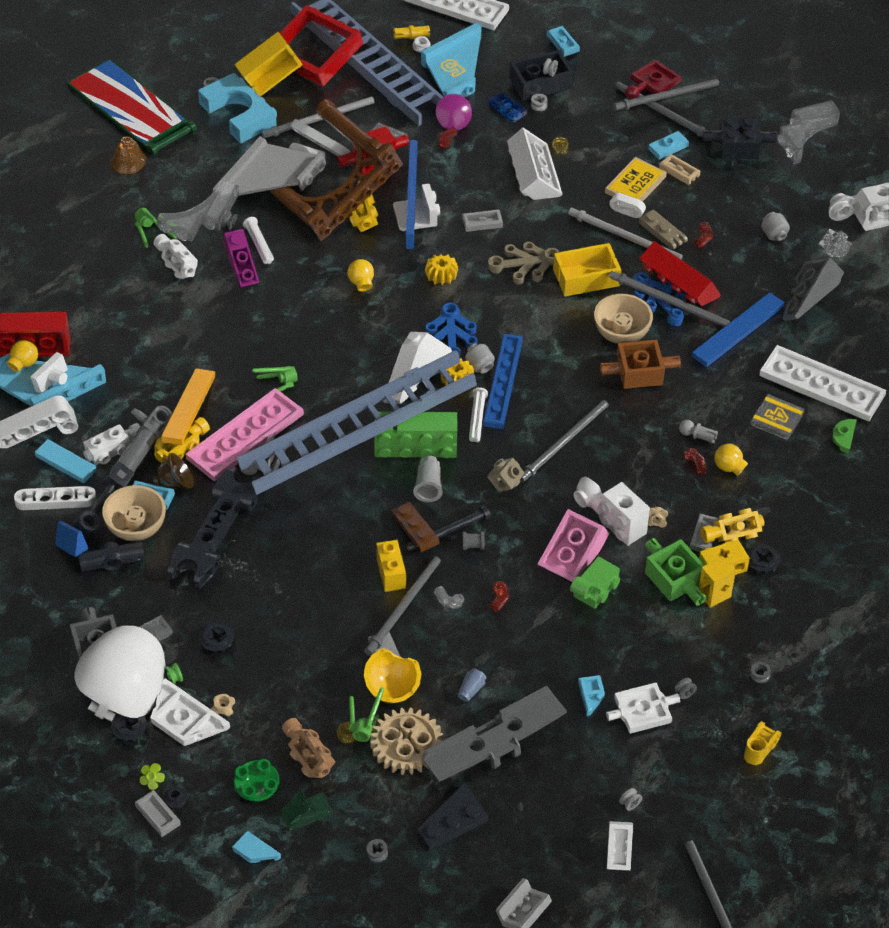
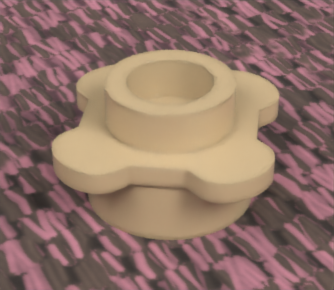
[648,507,668,528]
[211,694,235,716]

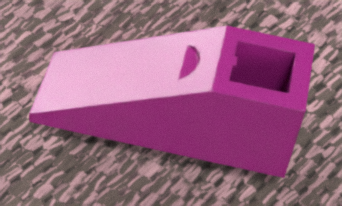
[223,229,259,288]

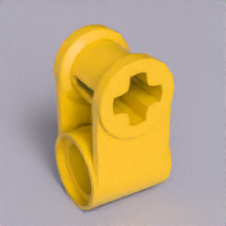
[744,721,781,765]

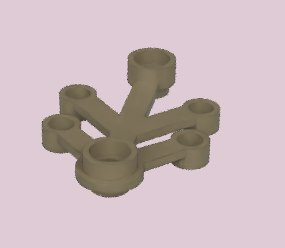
[488,242,559,284]

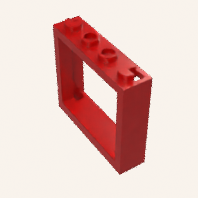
[280,5,364,87]

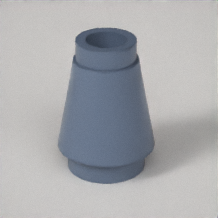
[457,668,486,702]

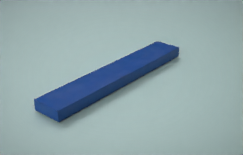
[692,293,785,367]
[483,334,523,429]

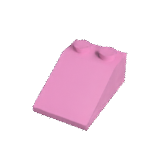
[538,509,609,582]

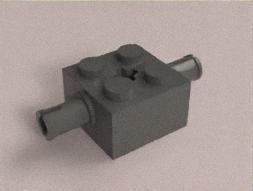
[70,607,116,661]

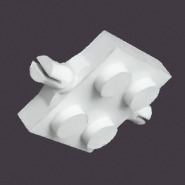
[606,683,680,733]

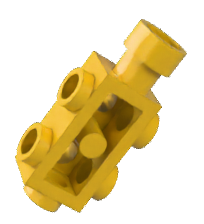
[350,181,378,232]
[154,417,210,463]
[700,508,764,543]

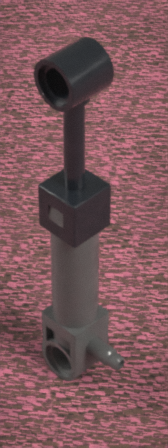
[73,406,172,537]

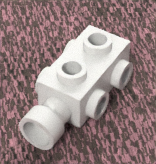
[154,234,198,279]
[83,423,140,466]

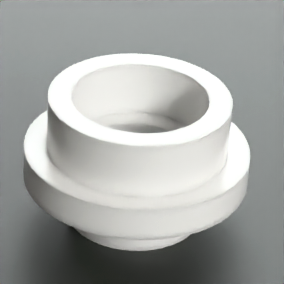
[413,36,430,53]

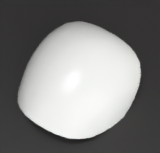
[75,626,165,721]

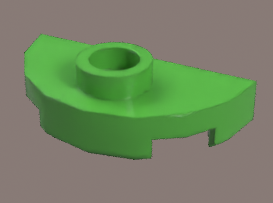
[832,419,856,454]

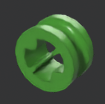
[165,663,183,685]

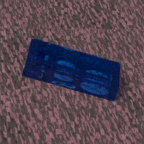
[489,92,527,123]

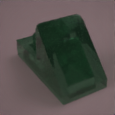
[281,791,332,830]

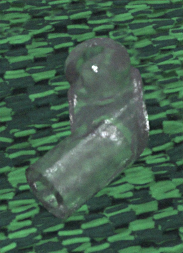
[434,586,464,609]

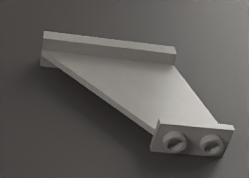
[213,136,326,202]

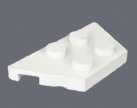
[151,678,230,746]

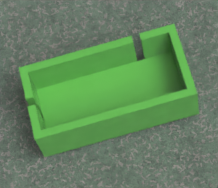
[374,412,457,458]

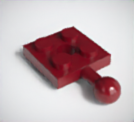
[625,60,682,100]

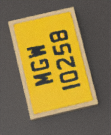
[605,157,667,202]

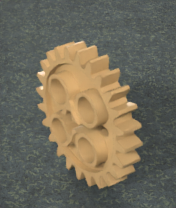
[371,708,443,775]

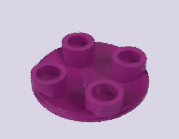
[436,94,472,131]

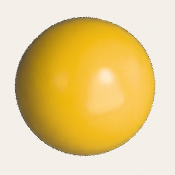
[347,259,374,292]
[6,340,38,373]
[714,444,748,476]

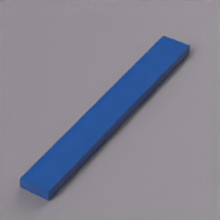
[406,140,417,249]

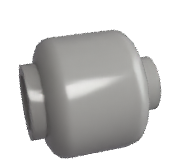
[761,212,790,241]
[465,344,495,374]

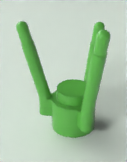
[135,208,177,248]
[252,366,297,397]
[349,687,384,742]

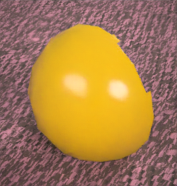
[364,648,421,703]

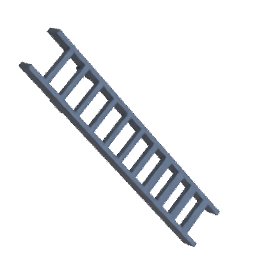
[291,0,443,126]
[237,350,477,495]

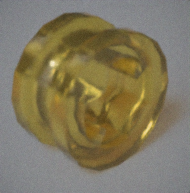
[552,137,569,155]

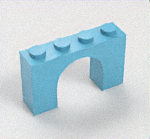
[198,73,277,143]

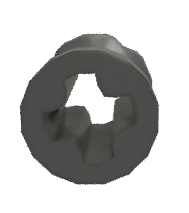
[463,531,485,550]

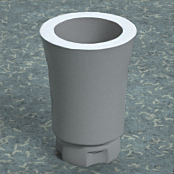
[413,456,442,502]

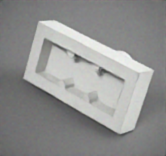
[31,352,68,394]
[607,821,633,870]

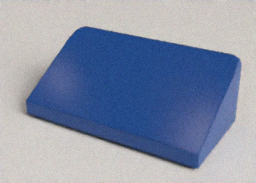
[55,520,88,557]

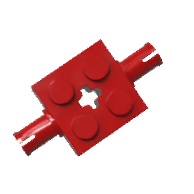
[337,126,409,175]

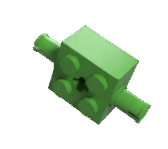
[645,538,707,606]

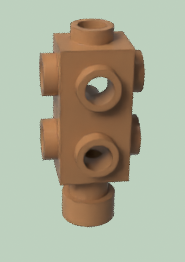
[282,718,335,778]

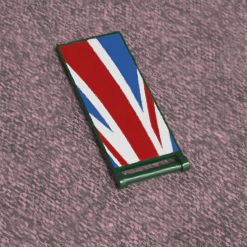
[67,59,197,156]

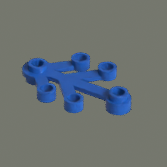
[632,272,686,326]
[426,303,478,358]

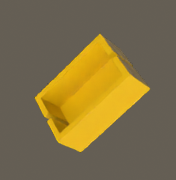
[235,32,303,97]
[553,243,621,297]

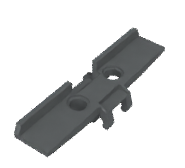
[422,686,567,782]

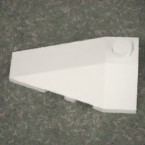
[383,332,452,404]

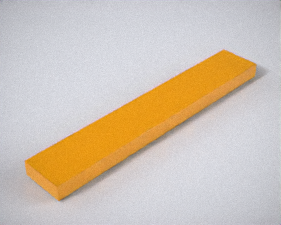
[162,368,215,445]

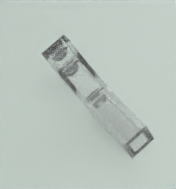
[778,100,840,164]
[157,178,239,242]

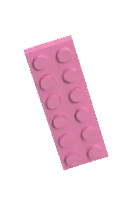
[186,388,304,481]

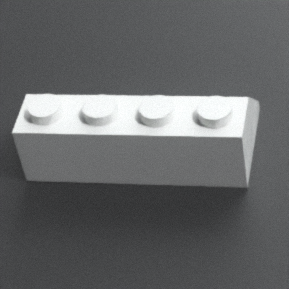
[507,128,563,200]

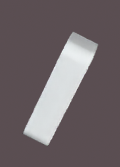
[0,396,78,449]

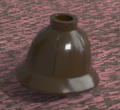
[153,452,194,489]

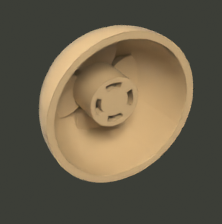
[594,294,653,344]
[102,485,166,541]

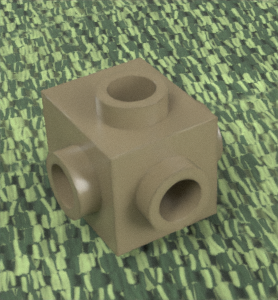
[487,458,525,492]

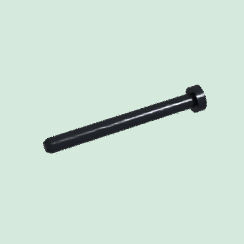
[405,505,491,551]

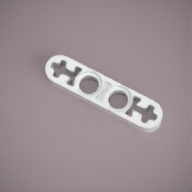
[290,119,350,156]
[14,486,97,510]

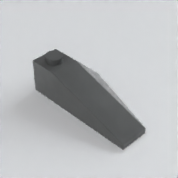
[782,257,844,321]

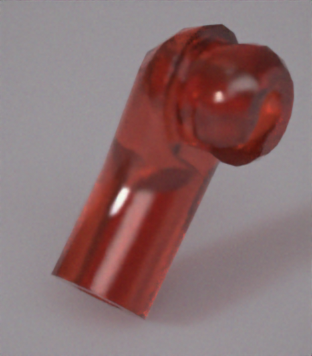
[439,127,458,148]
[695,222,713,248]

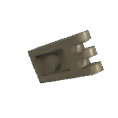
[639,209,688,250]

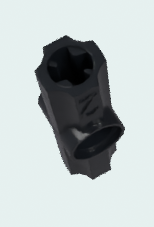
[78,541,145,572]

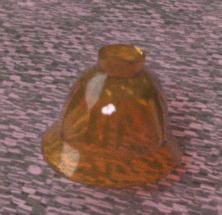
[111,136,146,175]

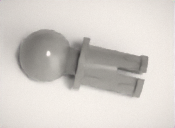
[679,420,718,443]

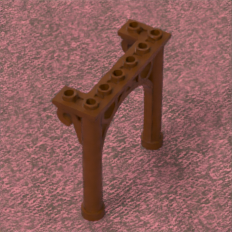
[268,99,403,241]

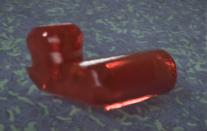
[683,448,707,475]
[490,581,509,611]

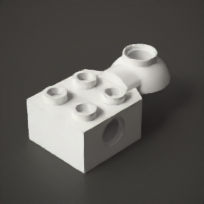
[829,183,889,231]
[574,477,650,546]

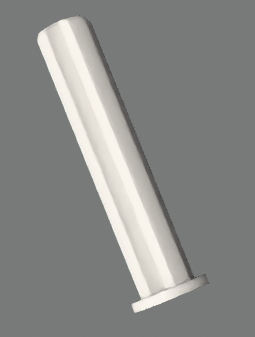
[243,217,274,264]
[469,388,488,442]

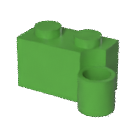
[570,556,620,609]

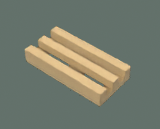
[659,154,700,185]

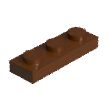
[391,502,440,552]

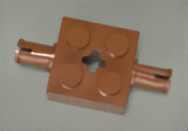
[600,340,681,389]

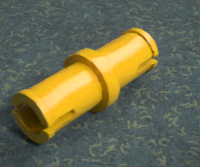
[393,25,430,40]

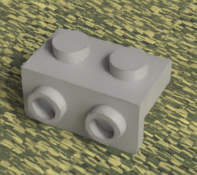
[496,878,552,928]

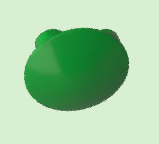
[234,759,279,801]

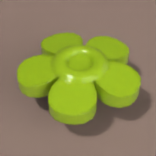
[140,763,165,790]

